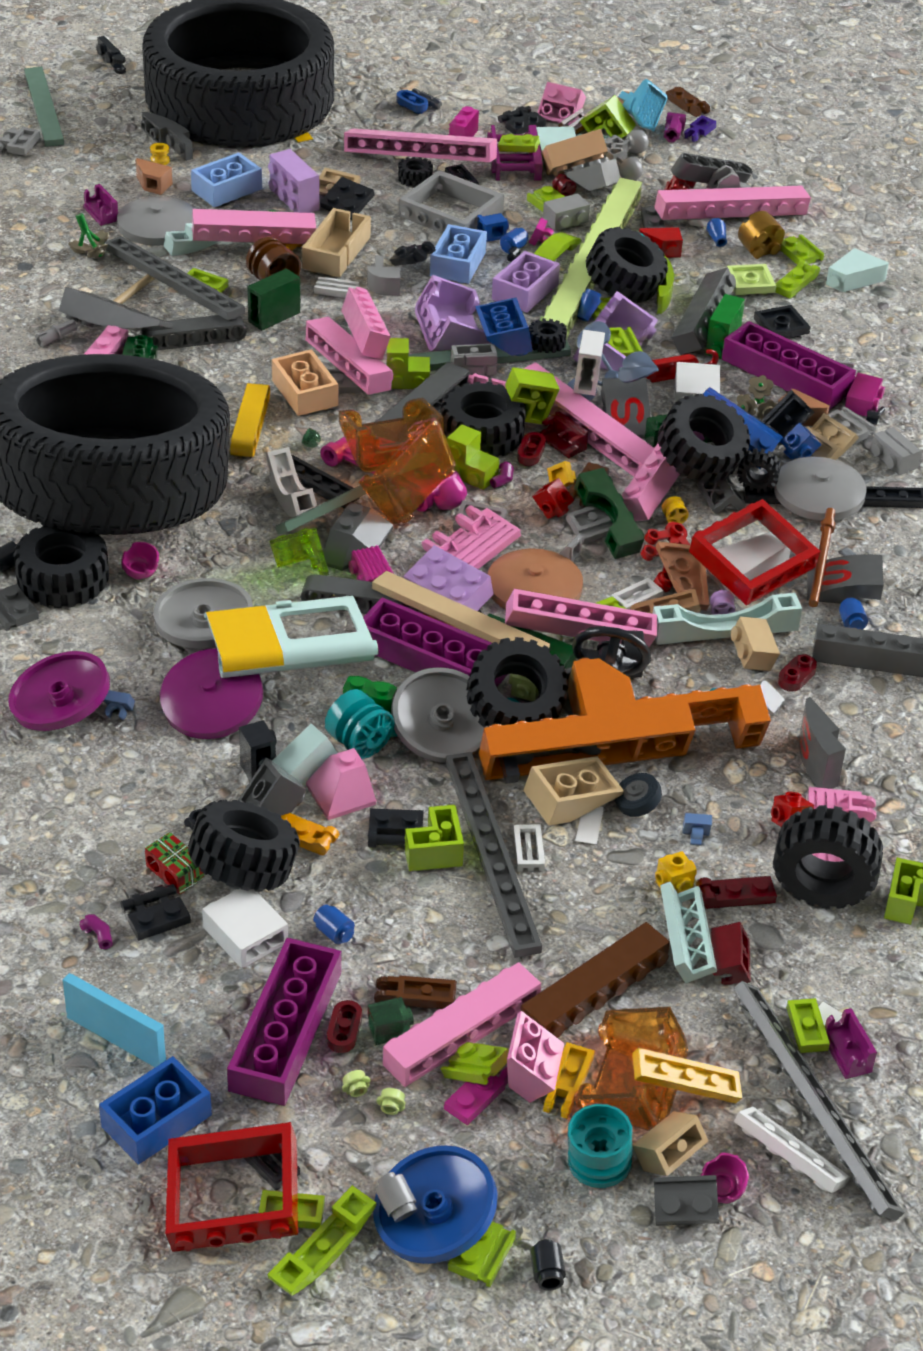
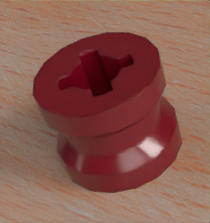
[552,174,577,197]

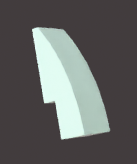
[164,223,219,256]

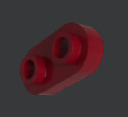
[517,432,546,467]
[778,654,817,691]
[327,1000,362,1053]

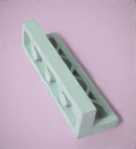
[660,882,717,983]

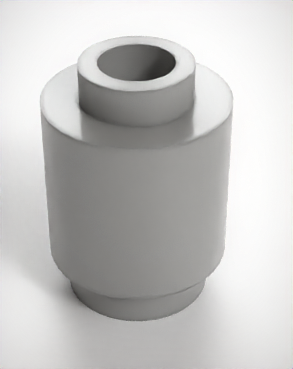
[375,1172,417,1222]

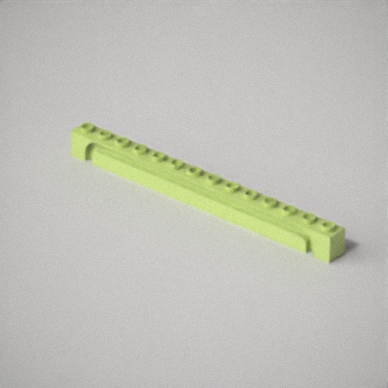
[540,178,642,340]

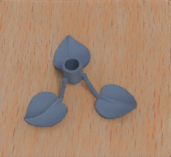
[567,321,658,401]

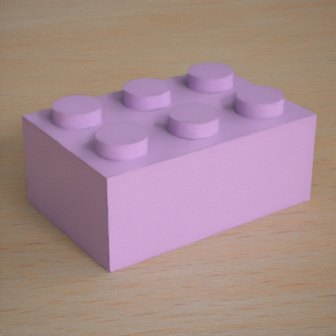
[268,149,319,213]
[492,251,560,313]
[404,545,493,611]

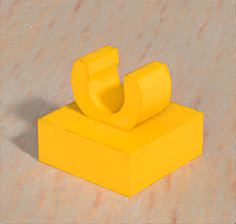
[547,461,576,487]

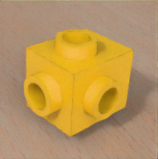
[655,851,697,893]

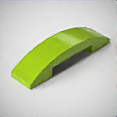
[534,232,582,261]
[656,256,674,314]
[267,1185,377,1296]

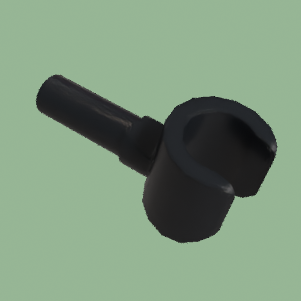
[507,246,521,262]
[866,406,885,425]

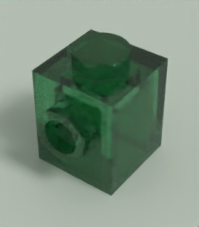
[367,997,414,1045]

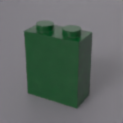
[247,268,301,331]

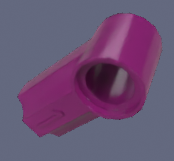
[663,112,686,143]

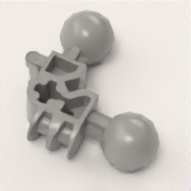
[604,129,649,181]

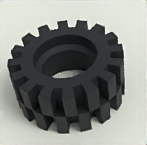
[398,157,433,188]
[529,318,567,354]
[737,448,781,493]

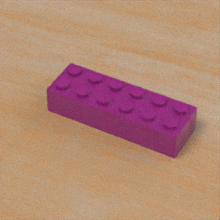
[722,321,856,410]
[363,597,508,687]
[227,938,342,1106]

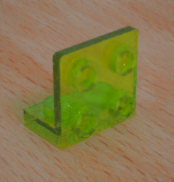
[269,527,329,576]

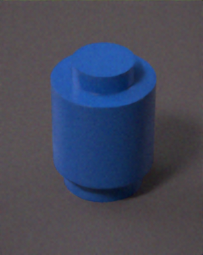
[500,228,529,254]
[839,598,868,630]
[313,904,355,944]

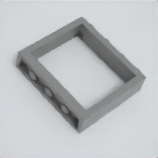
[399,170,504,233]

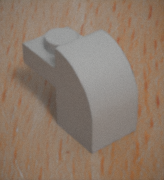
[367,255,400,296]

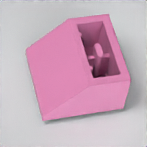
[538,82,586,125]
[507,1011,564,1103]

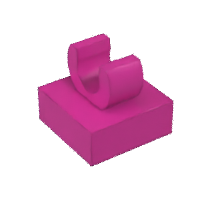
[528,218,554,246]

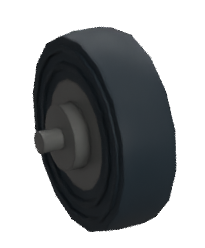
[615,773,662,817]

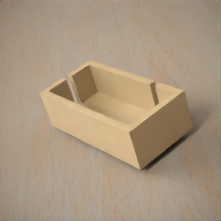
[302,208,371,277]

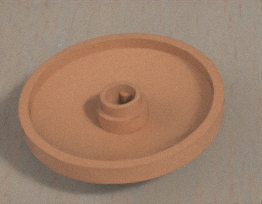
[488,548,583,610]

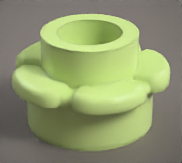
[342,1070,371,1097]
[376,1088,406,1115]

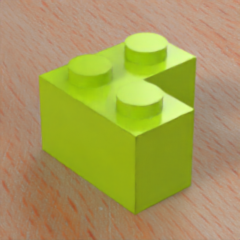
[580,95,637,139]
[386,338,430,389]
[505,367,560,425]
[446,425,499,490]
[405,805,464,871]
[884,857,923,925]

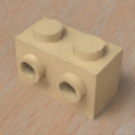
[731,616,780,671]
[632,1111,708,1176]

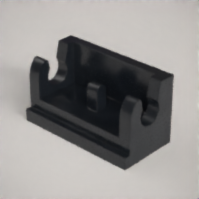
[760,390,815,439]

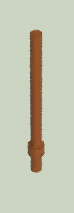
[808,508,836,607]

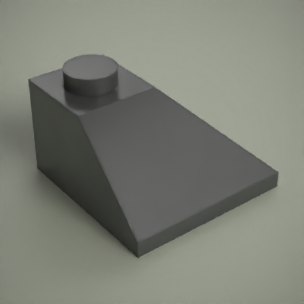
[238,758,306,816]

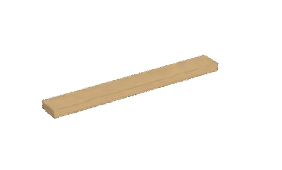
[372,571,550,648]

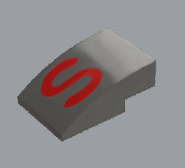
[601,378,651,438]
[807,554,884,604]
[799,697,846,789]

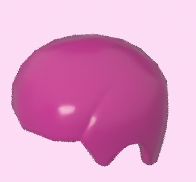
[433,476,467,510]
[121,542,159,580]
[701,1153,749,1204]

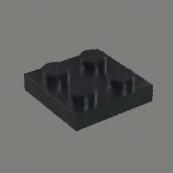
[320,177,375,220]
[754,305,810,338]

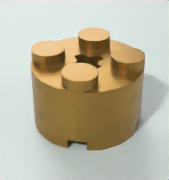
[738,211,785,259]

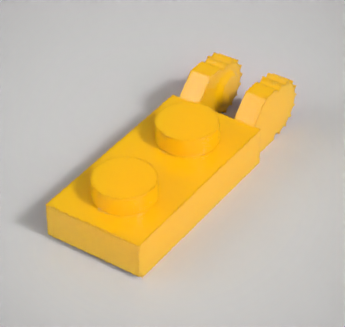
[543,1042,595,1119]

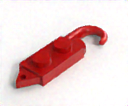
[645,349,719,383]

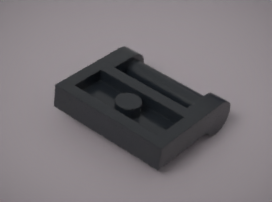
[368,808,424,848]

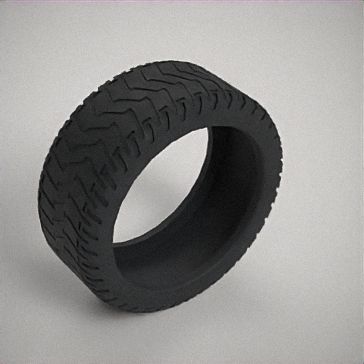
[142,0,334,147]
[0,354,230,535]

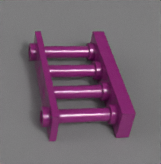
[487,125,543,181]

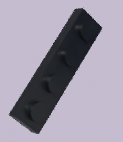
[291,454,360,509]

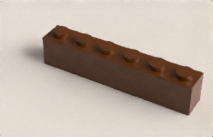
[521,922,670,1038]

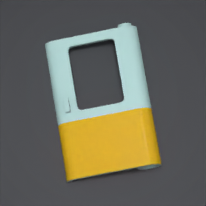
[204,596,378,678]

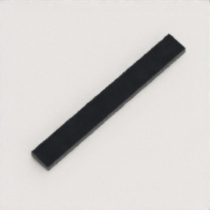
[743,486,923,508]

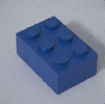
[99,1056,212,1165]

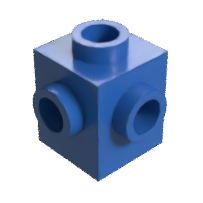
[780,423,822,460]

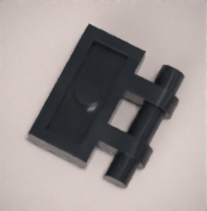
[498,106,546,134]
[120,884,191,941]

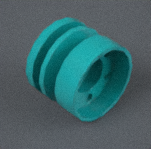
[325,689,394,759]
[568,1104,633,1188]

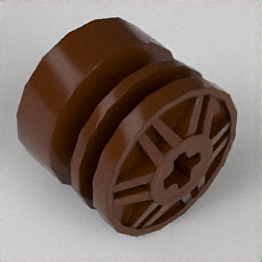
[246,237,301,280]

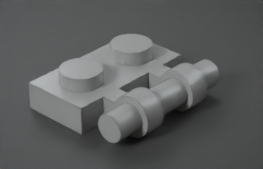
[0,127,41,156]

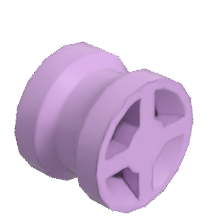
[710,590,736,615]

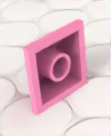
[306,748,376,820]

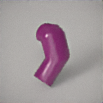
[490,462,514,489]
[79,914,113,949]

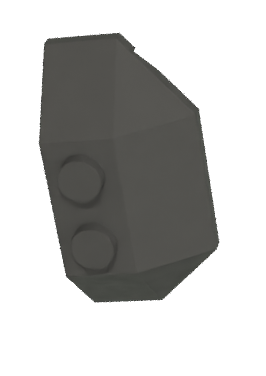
[321,502,393,571]

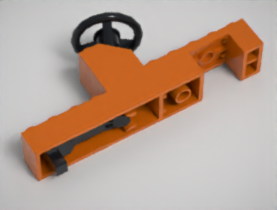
[479,626,771,784]

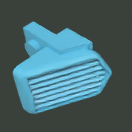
[618,79,668,132]

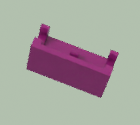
[83,184,118,226]
[825,1008,877,1079]

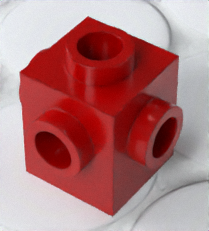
[532,478,574,519]
[771,792,814,827]

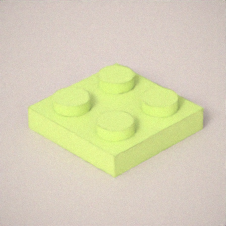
[727,264,776,296]

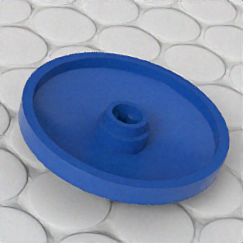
[373,1145,498,1264]

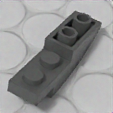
[141,112,193,161]

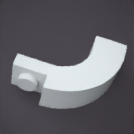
[265,447,317,517]

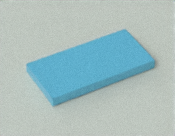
[63,973,166,1067]

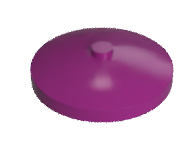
[160,649,263,739]
[8,651,110,731]

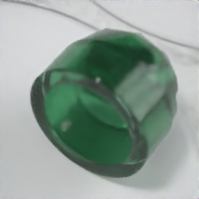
[302,428,321,448]

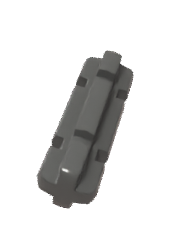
[412,88,442,110]

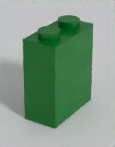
[705,294,745,359]

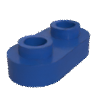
[396,90,428,114]

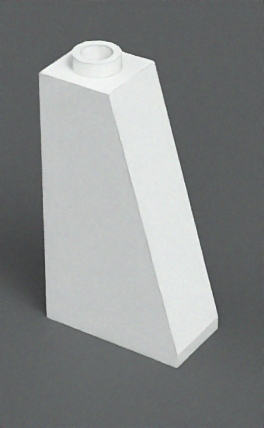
[706,532,790,597]

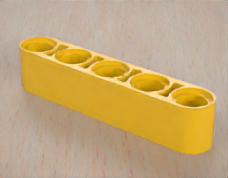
[230,383,270,457]

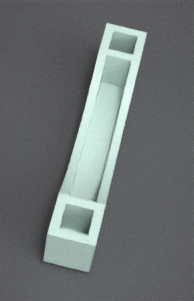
[653,593,802,645]

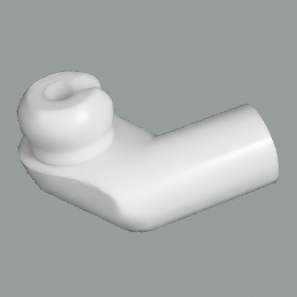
[687,218,713,227]

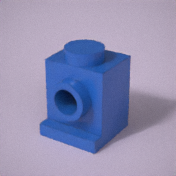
[477,213,509,242]

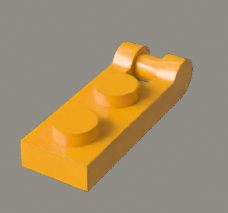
[281,813,340,855]

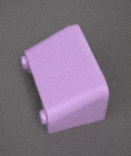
[415,275,492,352]
[572,291,658,372]

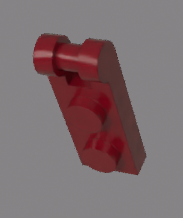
[695,876,777,909]

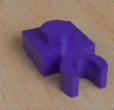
[684,115,717,142]

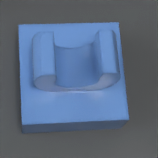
[103,690,135,720]
[682,813,712,845]

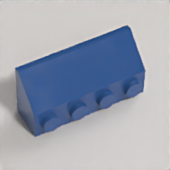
[475,297,533,356]
[703,387,783,469]

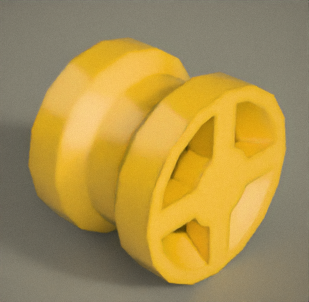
[150,143,170,165]
[661,496,689,524]

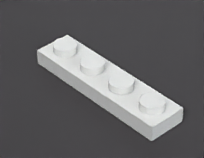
[734,1107,850,1193]

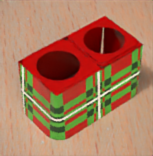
[145,832,205,895]

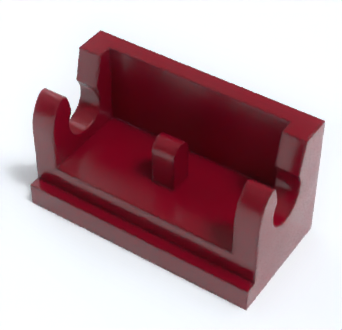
[539,411,588,459]
[711,922,751,985]

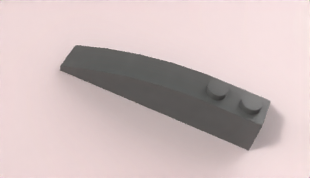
[59,287,173,331]

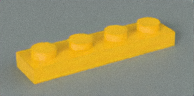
[632,1048,742,1104]

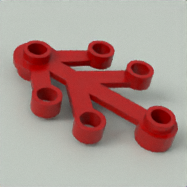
[640,522,690,592]

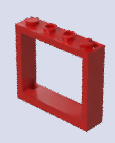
[689,499,821,606]
[165,1122,298,1252]

